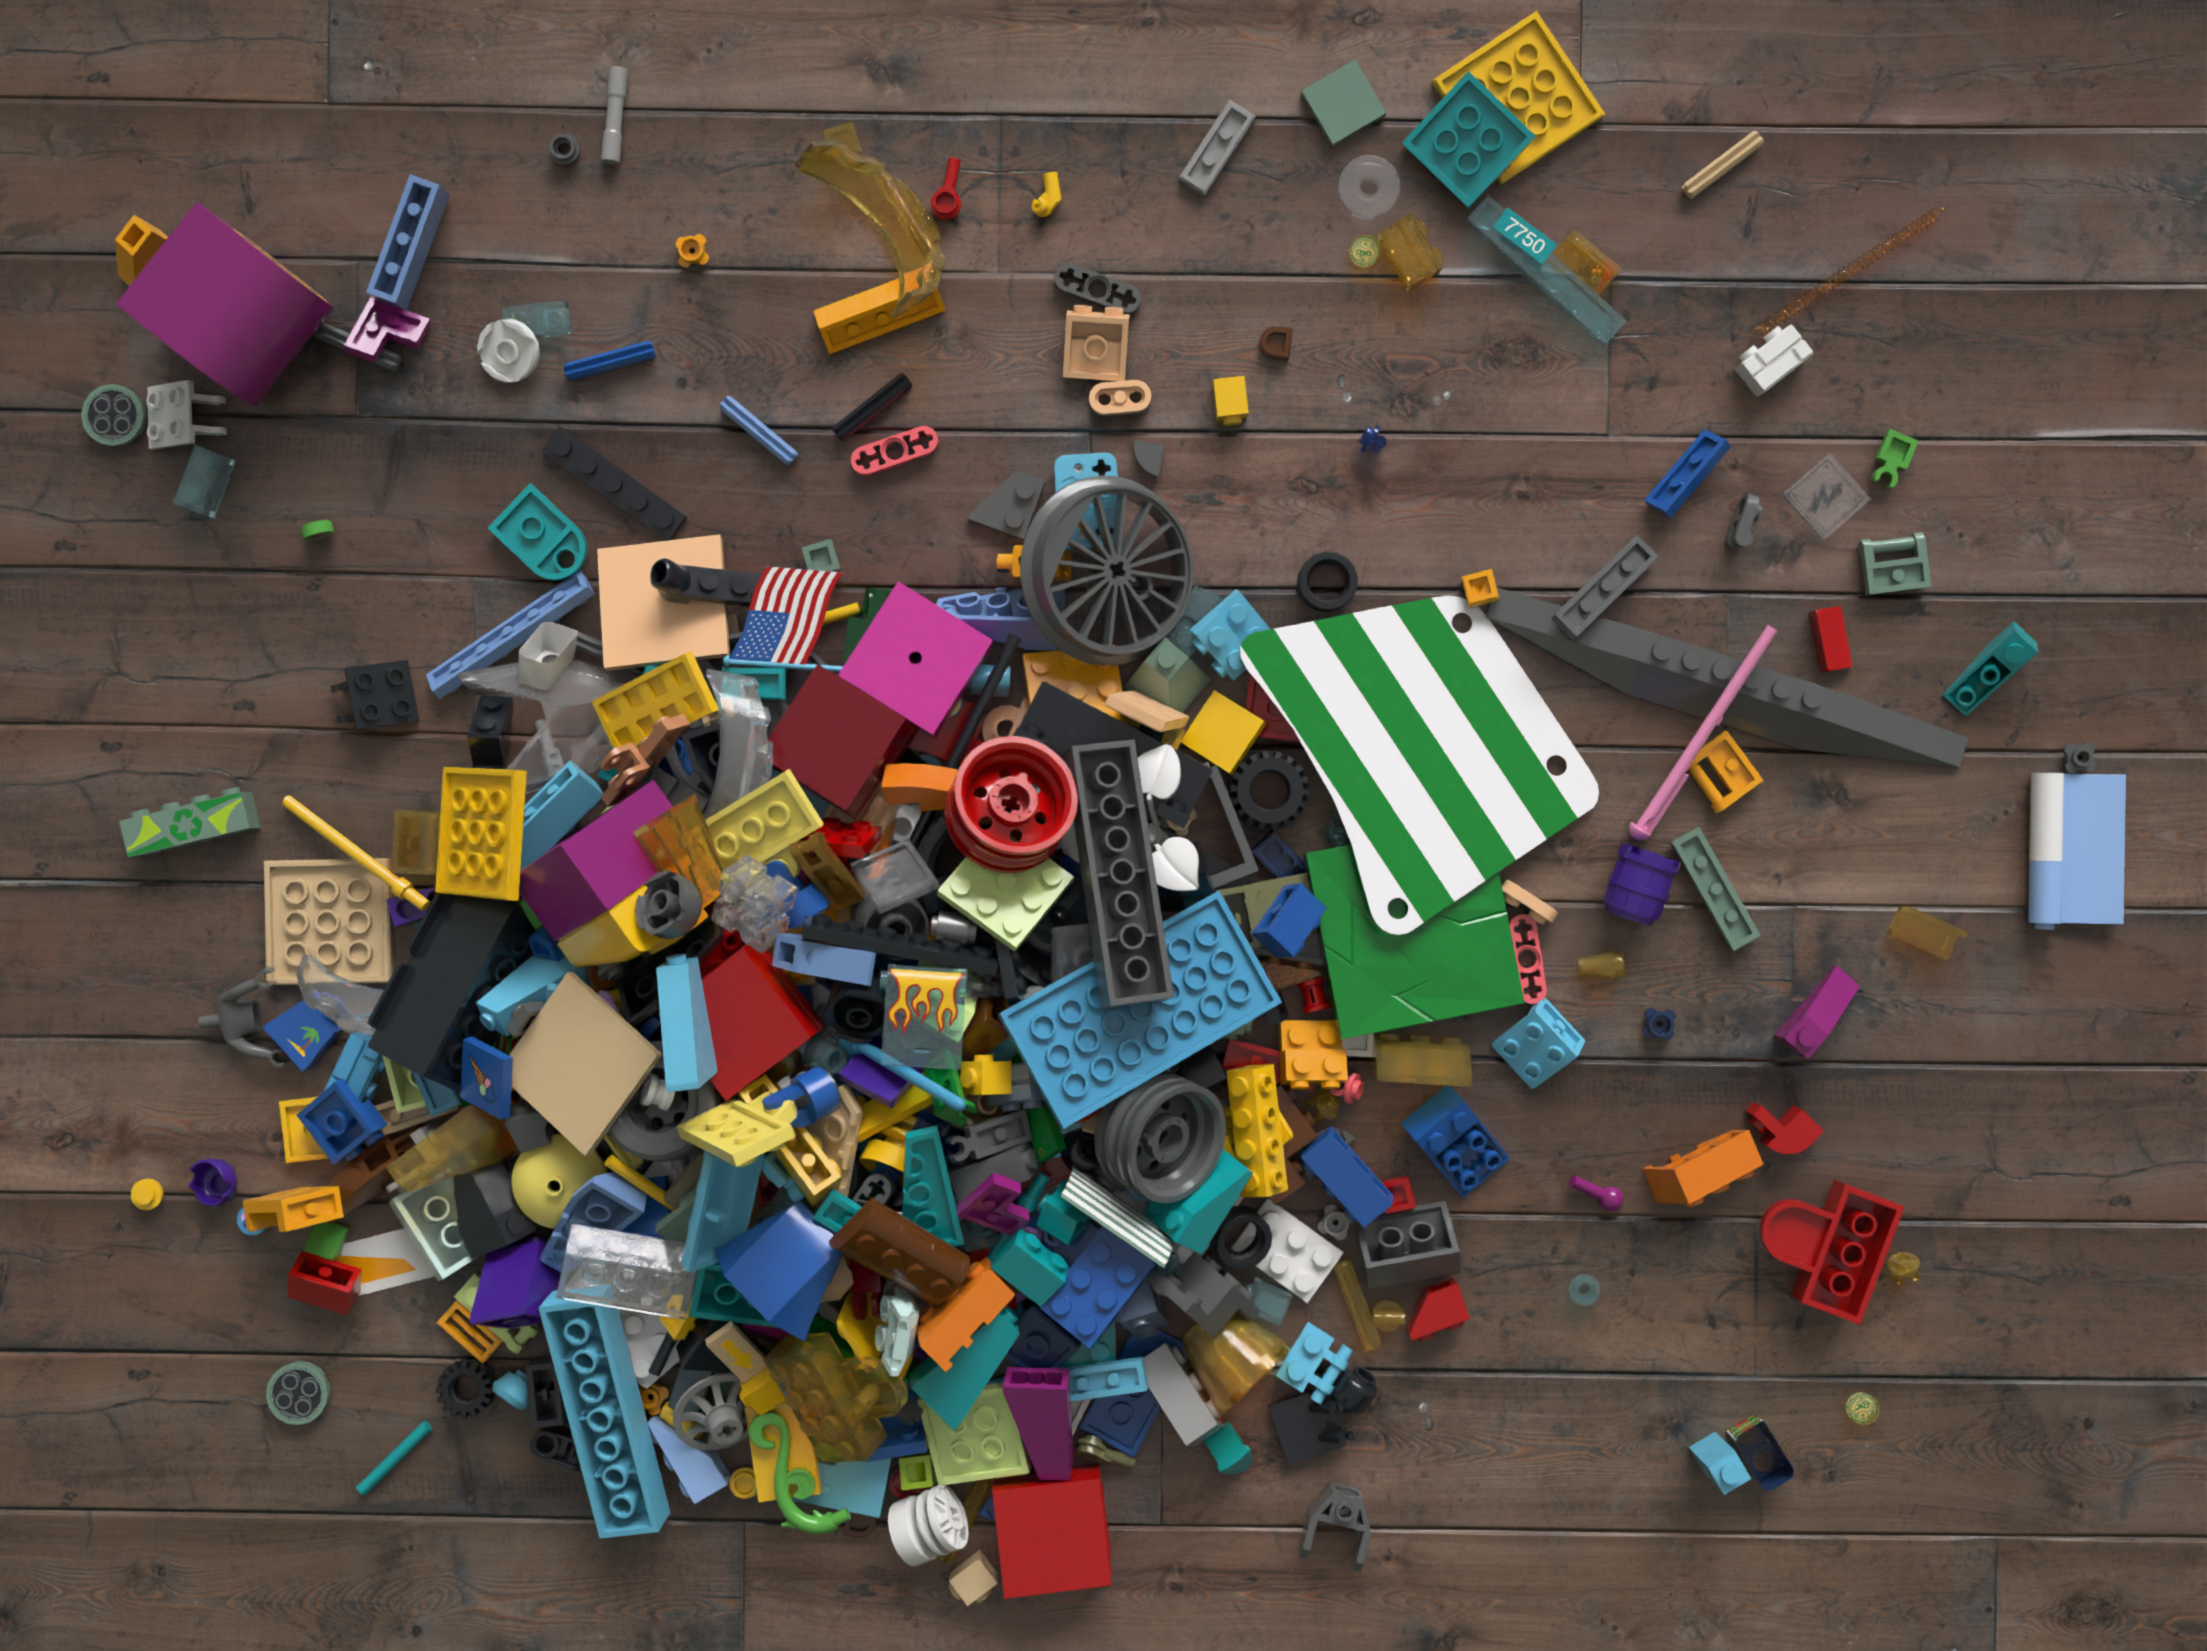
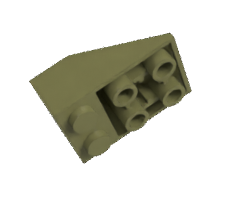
[1215,873,1319,949]

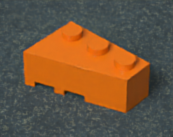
[1642,1130,1764,1207]
[916,1257,1015,1372]

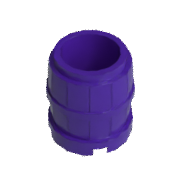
[1603,842,1681,926]

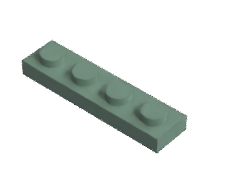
[1669,827,1761,951]

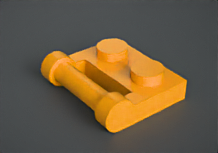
[1687,730,1764,814]

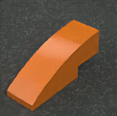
[881,763,982,811]

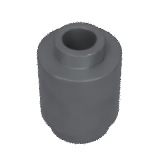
[930,910,977,947]

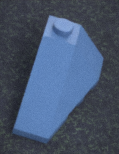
[936,582,1066,651]
[540,1171,647,1275]

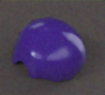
[188,1159,238,1206]

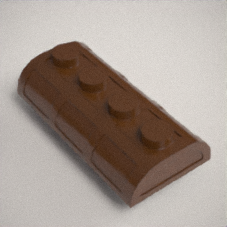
[829,1197,970,1307]

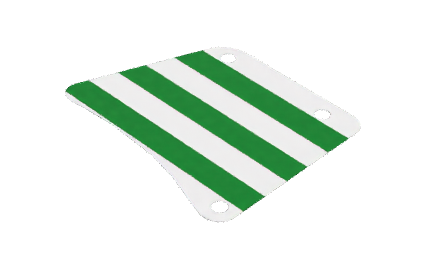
[1240,595,1599,935]

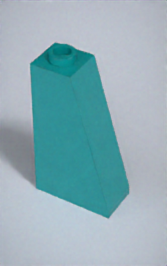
[909,1305,1020,1431]

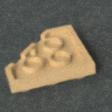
[805,1084,863,1211]

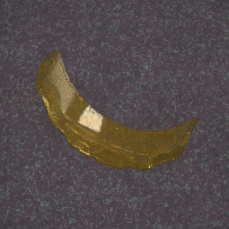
[795,139,945,319]

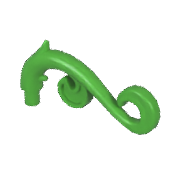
[749,1411,851,1534]

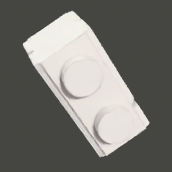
[1735,324,1814,397]

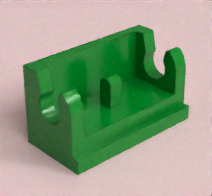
[923,1047,977,1127]

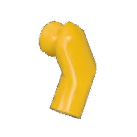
[1031,172,1062,217]

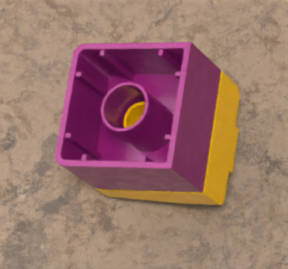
[519,780,726,968]

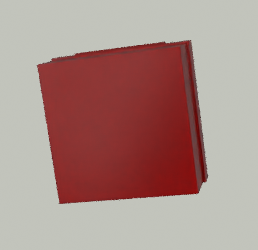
[658,936,826,1101]
[991,1463,1112,1599]

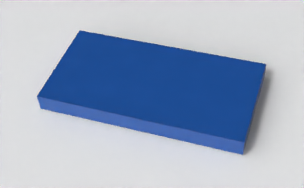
[1079,1328,1194,1458]

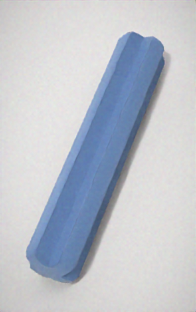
[719,396,798,466]

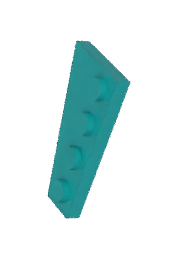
[902,1125,964,1247]

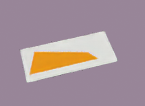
[333,1228,434,1296]

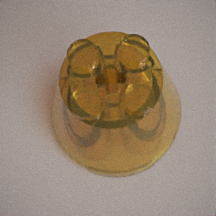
[1182,1310,1292,1416]

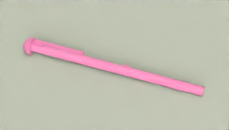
[1629,625,1778,841]

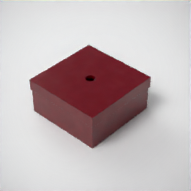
[758,664,920,821]

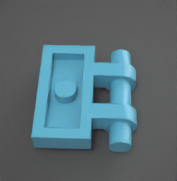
[1275,1322,1353,1405]

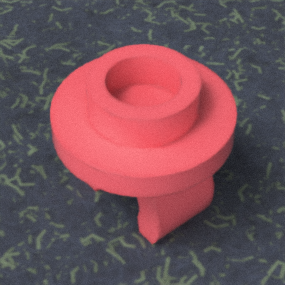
[1330,1073,1364,1104]

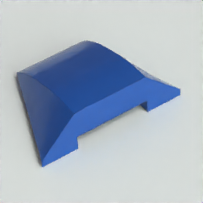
[715,1200,843,1341]

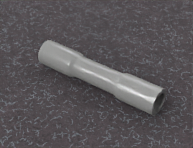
[601,66,628,165]

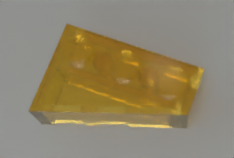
[633,793,730,906]

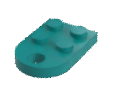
[488,483,588,581]

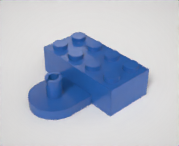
[1028,1211,1157,1349]

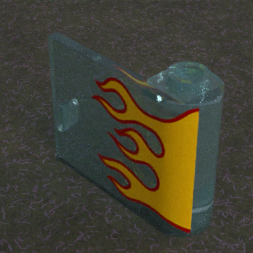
[880,964,967,1070]

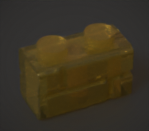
[1376,214,1444,292]

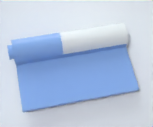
[2028,773,2126,930]

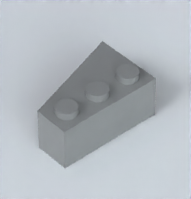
[1143,1343,1225,1447]

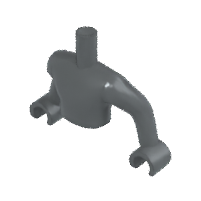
[198,966,291,1067]

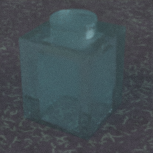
[1245,1277,1292,1326]

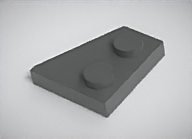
[968,470,1045,541]

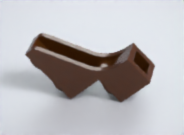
[1269,1083,1318,1205]

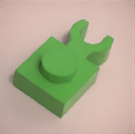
[1871,429,1919,489]

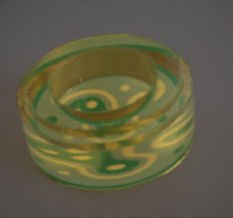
[1349,234,1381,268]
[1845,1392,1880,1425]

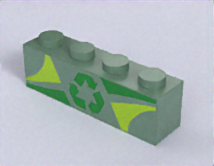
[119,787,261,858]

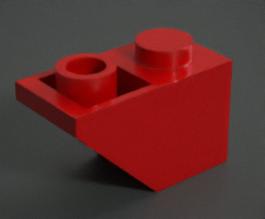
[1405,1278,1470,1342]

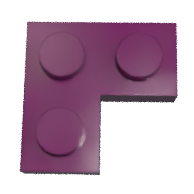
[344,297,431,363]
[957,1173,1029,1236]

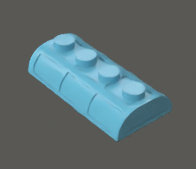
[681,1150,764,1273]

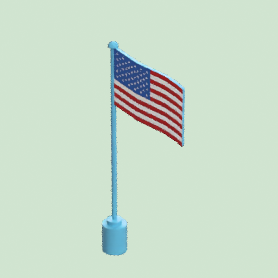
[723,566,1010,698]

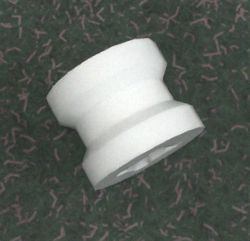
[640,1073,675,1111]

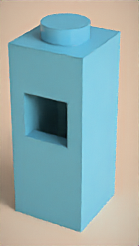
[1689,1432,1751,1495]

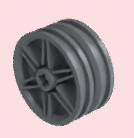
[1094,1070,1226,1203]

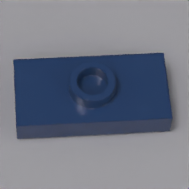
[1251,830,1306,878]

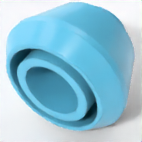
[492,1370,529,1411]

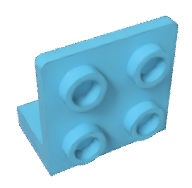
[1491,997,1585,1089]

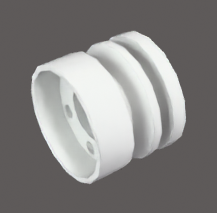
[888,1484,969,1566]

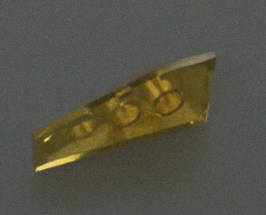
[386,1104,518,1193]

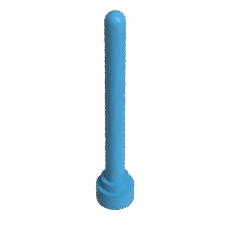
[839,1038,966,1111]

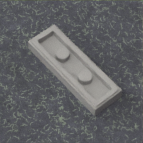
[1179,99,1256,197]

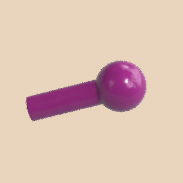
[1569,1175,1623,1211]

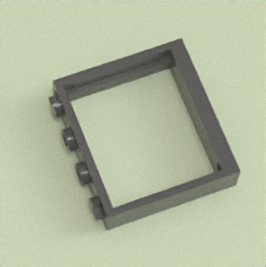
[1204,762,1259,888]

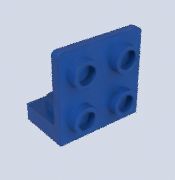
[856,1382,927,1462]

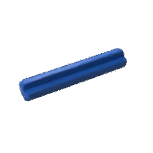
[563,341,656,381]

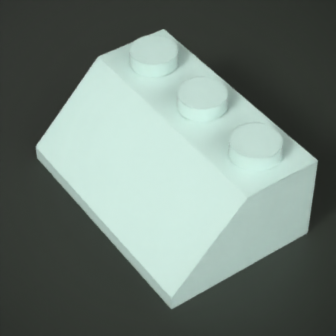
[388,1165,477,1281]

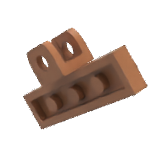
[599,714,690,807]

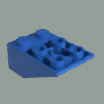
[1400,1084,1510,1198]

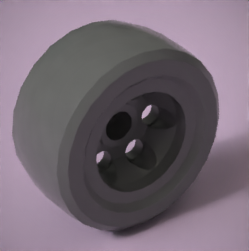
[608,1040,728,1162]

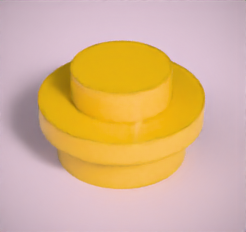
[131,1178,164,1210]
[729,1467,757,1499]

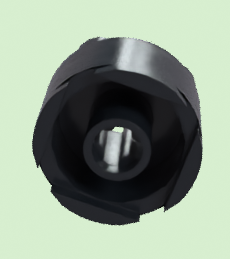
[826,970,895,1043]

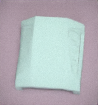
[875,1286,919,1376]

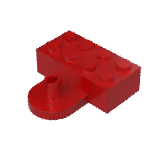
[1759,1179,1905,1325]

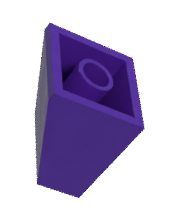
[470,1237,560,1330]

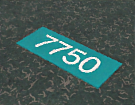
[1493,207,1557,264]

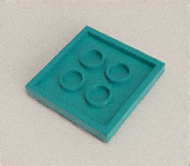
[1402,71,1536,209]

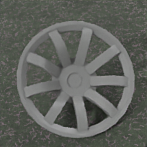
[673,1372,749,1450]

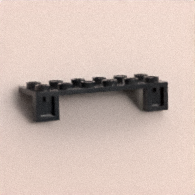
[1013,682,1212,828]

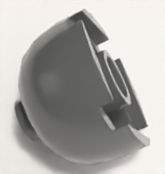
[635,870,702,939]

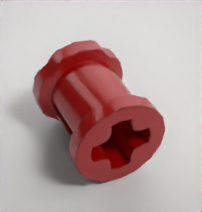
[1296,976,1330,1013]

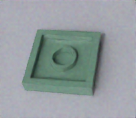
[1301,59,1387,147]

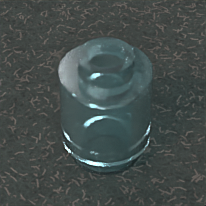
[801,1036,847,1075]

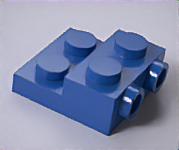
[297,1078,388,1165]

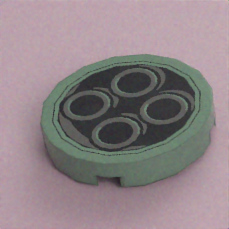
[81,384,148,448]
[266,1361,331,1425]

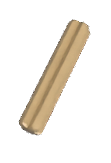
[1682,131,1764,199]

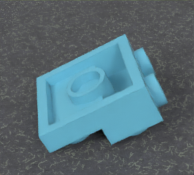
[1189,589,1270,681]

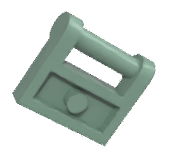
[1858,532,1932,596]

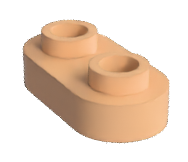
[1089,380,1151,416]
[1502,879,1559,925]

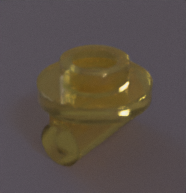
[1372,1300,1405,1332]

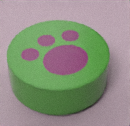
[300,520,335,541]

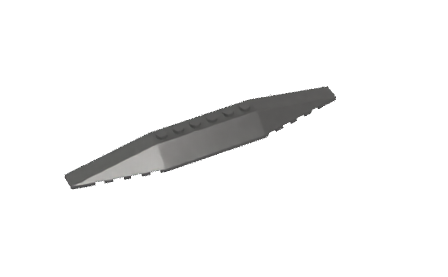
[1486,588,1969,767]

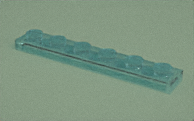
[1466,195,1626,346]

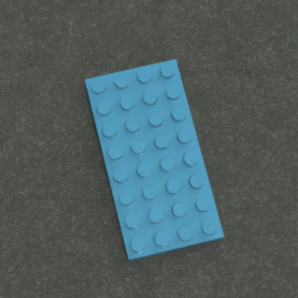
[997,891,1282,1130]

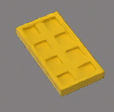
[591,651,719,750]

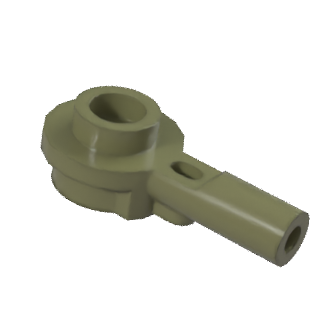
[1076,1435,1136,1469]

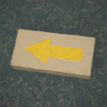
[705,1321,770,1383]

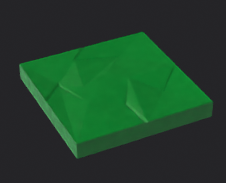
[1302,845,1525,1039]

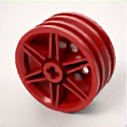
[944,736,1078,873]

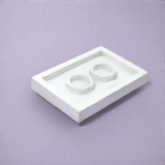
[1231,1197,1344,1303]

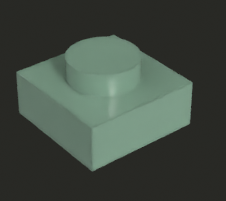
[801,539,841,572]

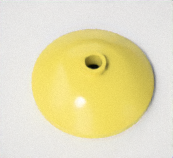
[512,1134,607,1229]

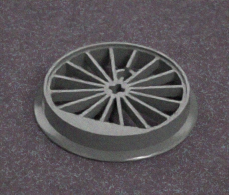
[1020,476,1194,666]

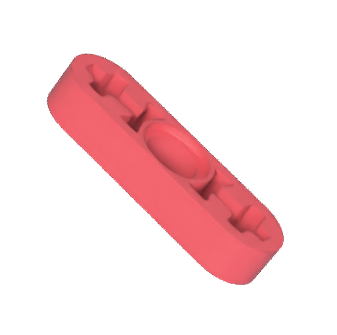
[851,426,939,476]
[1509,914,1547,1004]

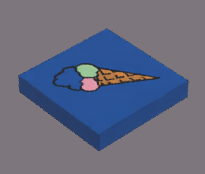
[461,1037,513,1120]

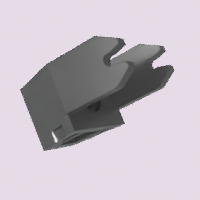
[1298,1481,1371,1572]

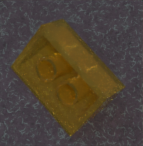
[1370,1032,1472,1087]

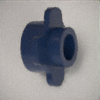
[1643,1008,1676,1040]

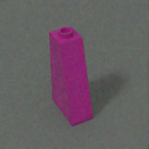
[1003,1367,1073,1481]

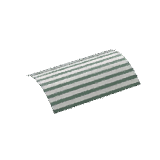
[1061,1165,1174,1268]

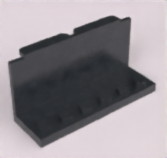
[367,893,535,1093]

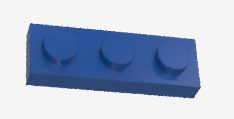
[1644,429,1731,519]

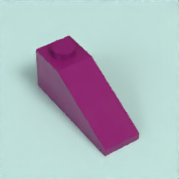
[1774,965,1860,1059]

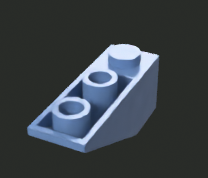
[772,933,876,986]

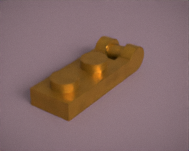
[789,832,865,911]

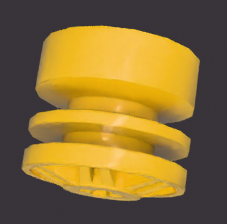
[859,1115,919,1187]

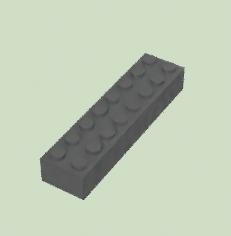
[1064,739,1174,1010]

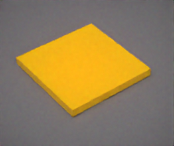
[1432,11,1606,186]
[435,767,527,901]

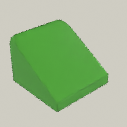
[304,1222,350,1260]

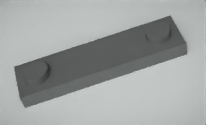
[1551,535,1659,640]

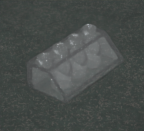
[556,1223,696,1320]

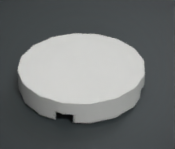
[477,319,540,383]

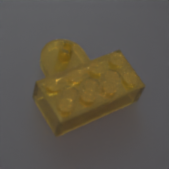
[763,1332,908,1463]

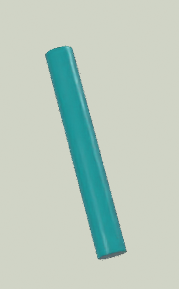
[356,1421,432,1496]

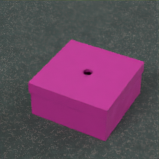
[838,581,994,738]

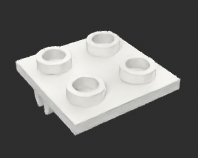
[146,380,227,450]

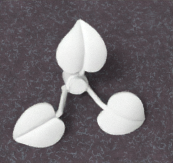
[1062,744,1199,891]

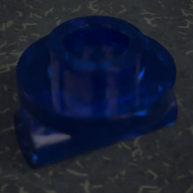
[1358,424,1387,453]

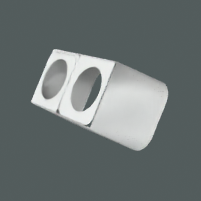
[518,622,578,691]

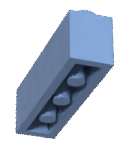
[366,174,450,310]

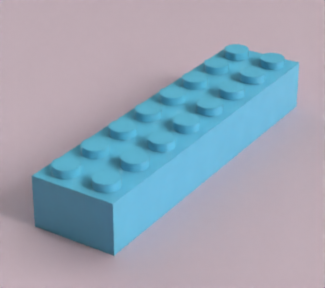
[538,1283,671,1539]

